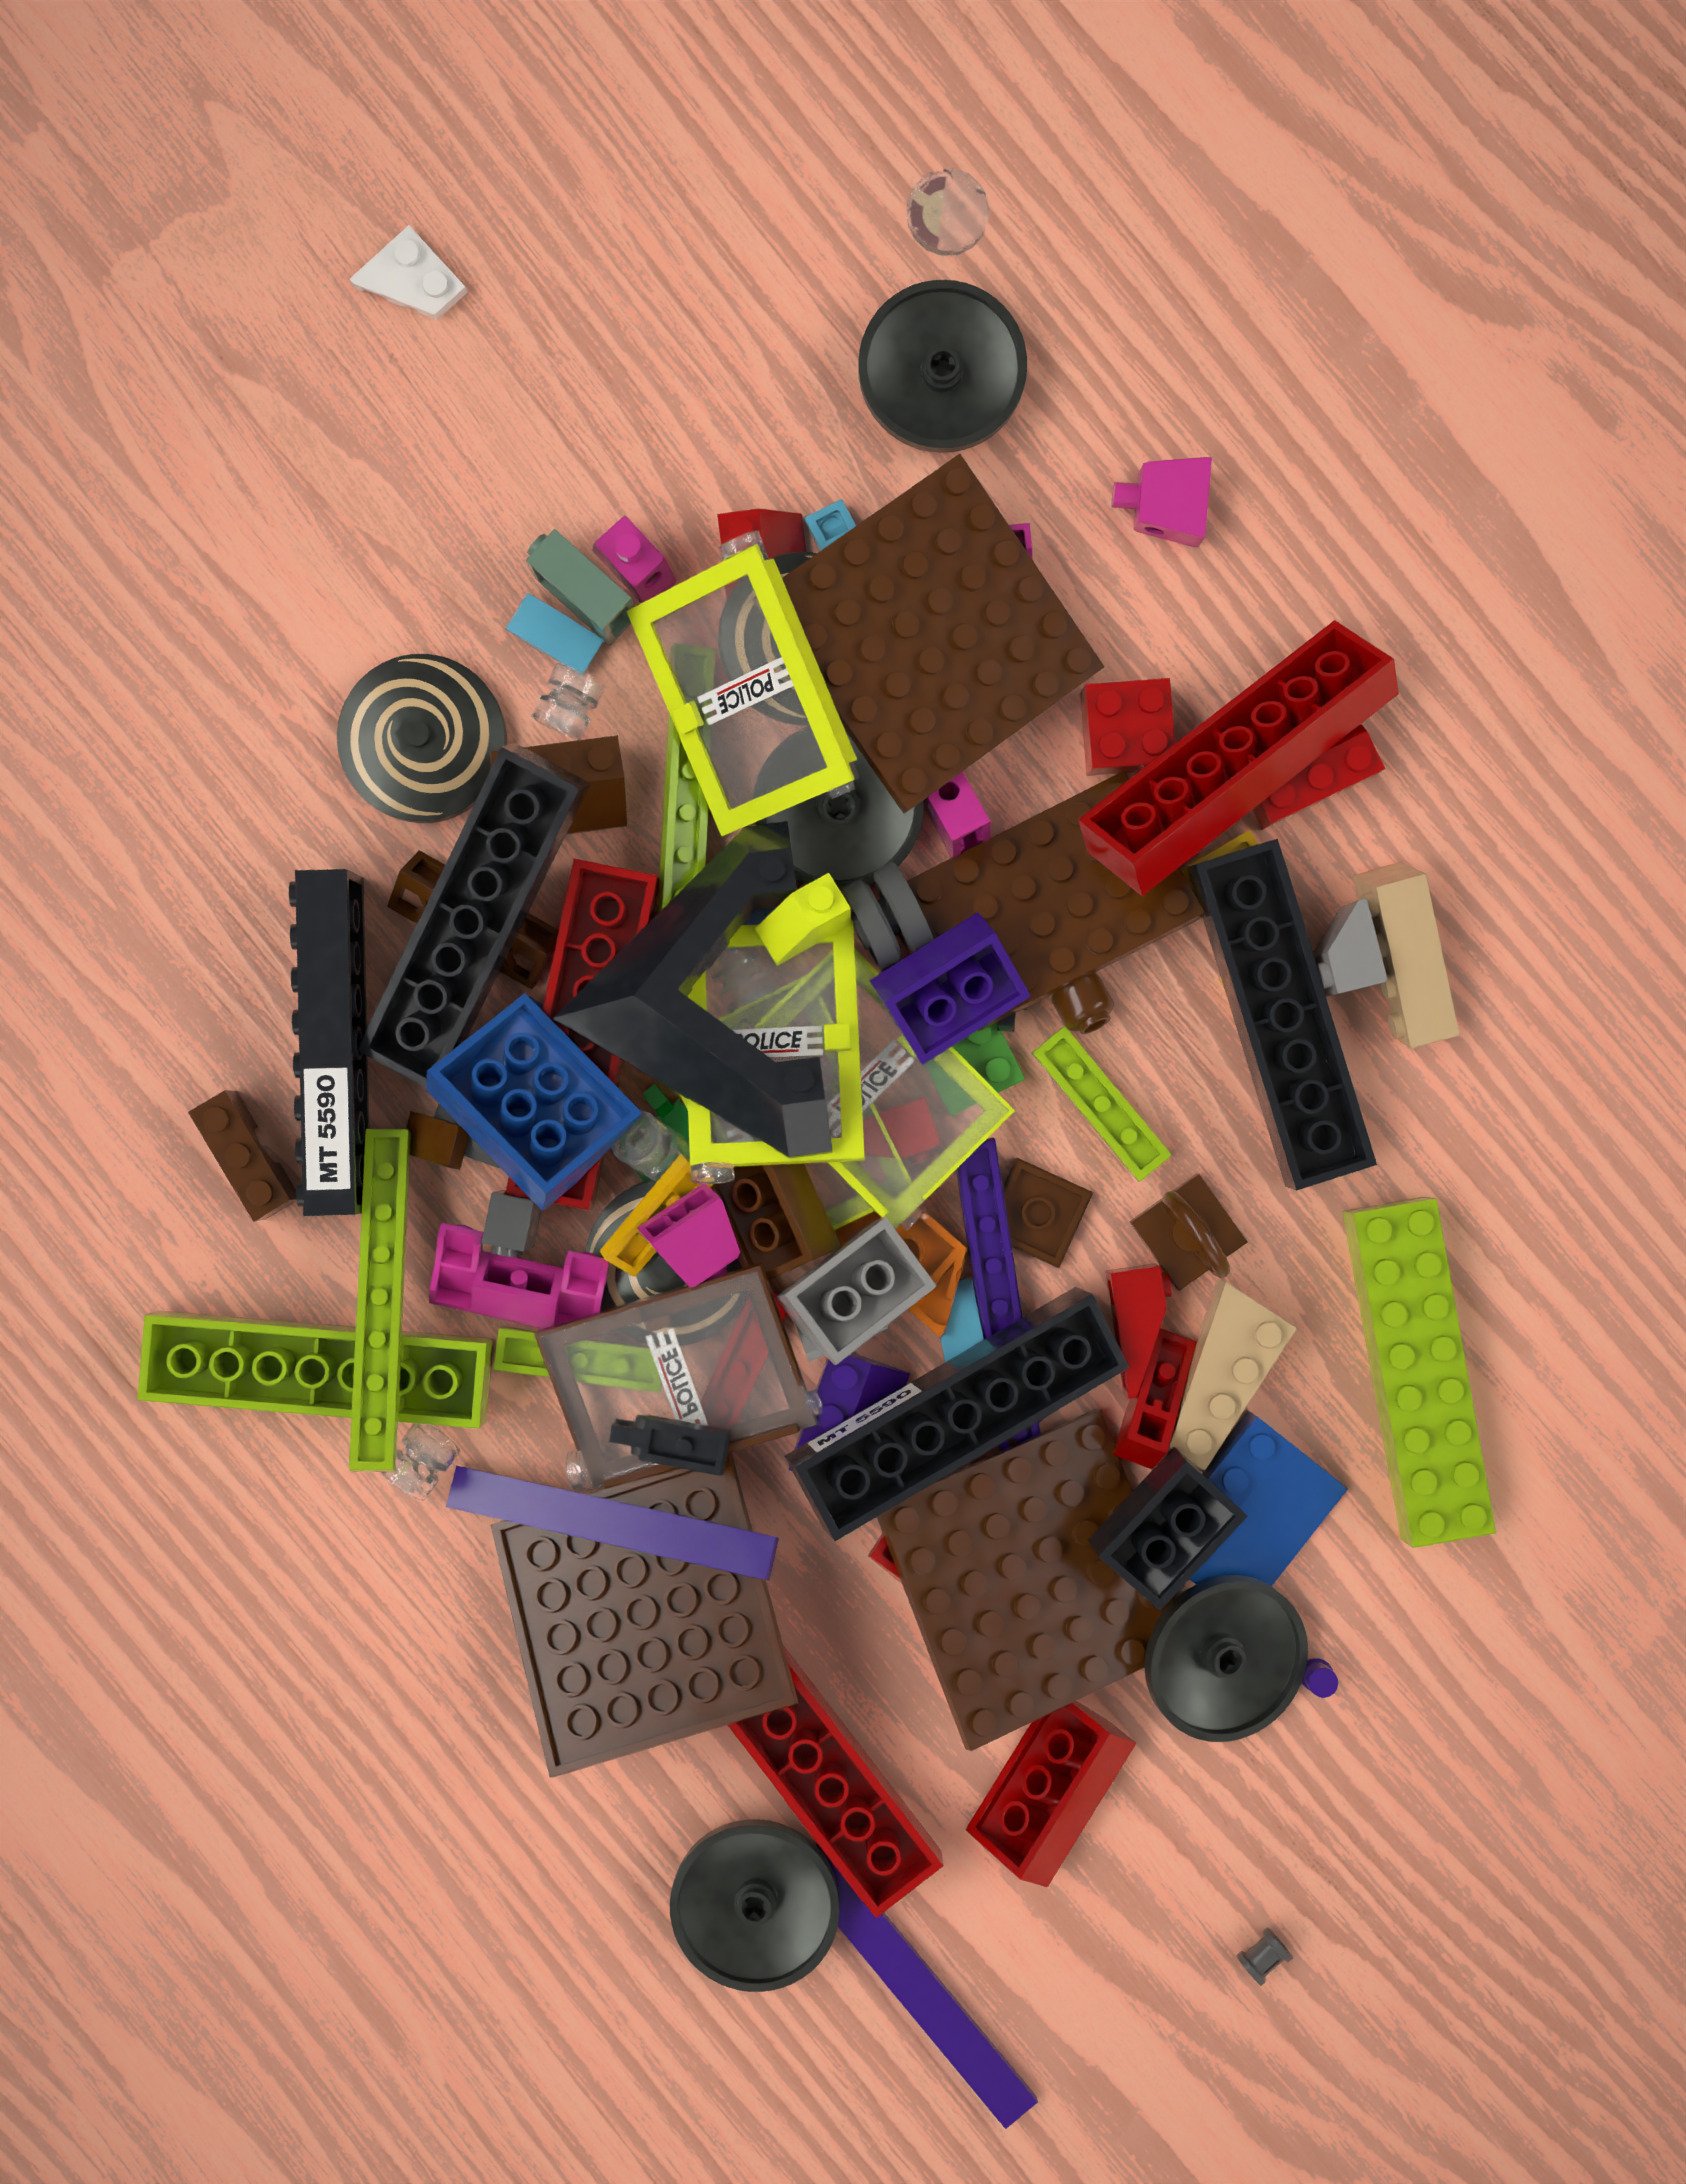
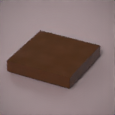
[1003,1157,1094,1268]

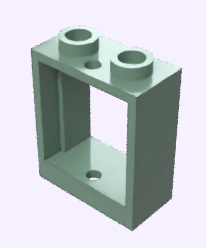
[526,528,635,646]

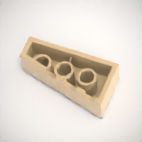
[1352,862,1460,1049]
[1169,1278,1297,1471]

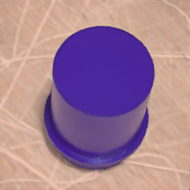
[1302,1658,1338,1698]

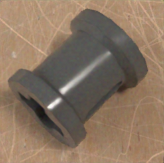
[1237,1927,1293,1986]

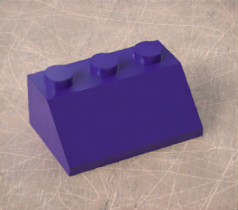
[869,912,1031,1065]
[789,1352,910,1471]

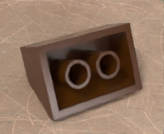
[489,735,627,835]
[705,1140,841,1281]

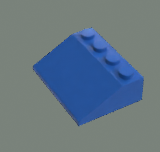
[426,993,642,1211]
[1189,1410,1348,1586]

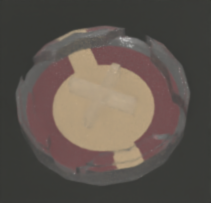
[906,168,990,256]

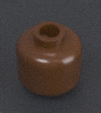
[1051,973,1114,1035]

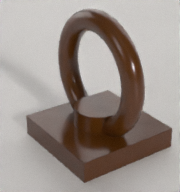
[1129,1174,1248,1291]

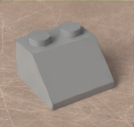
[1313,898,1388,997]

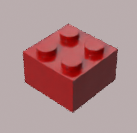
[1080,678,1175,776]

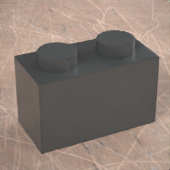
[482,1190,542,1257]

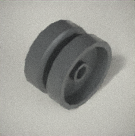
[840,862,934,972]

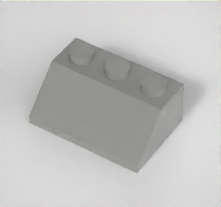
[775,1217,937,1365]

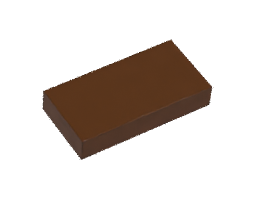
[406,1111,469,1170]

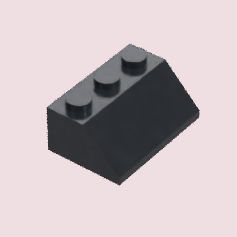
[1088,1447,1248,1611]

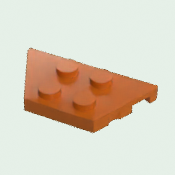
[834,1206,968,1338]

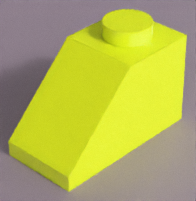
[755,873,851,966]

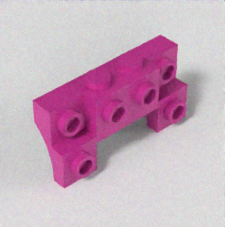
[429,1223,610,1339]

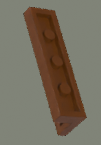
[387,850,559,990]

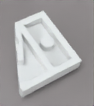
[350,225,468,320]

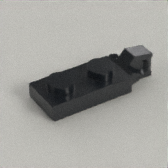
[609,1415,732,1476]

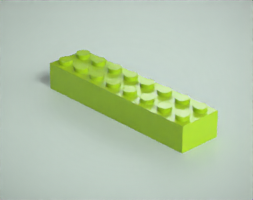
[1342,1197,1496,1548]
[137,1311,493,1429]

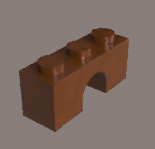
[188,1090,296,1222]

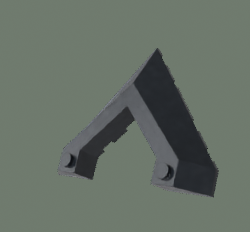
[553,821,833,1159]

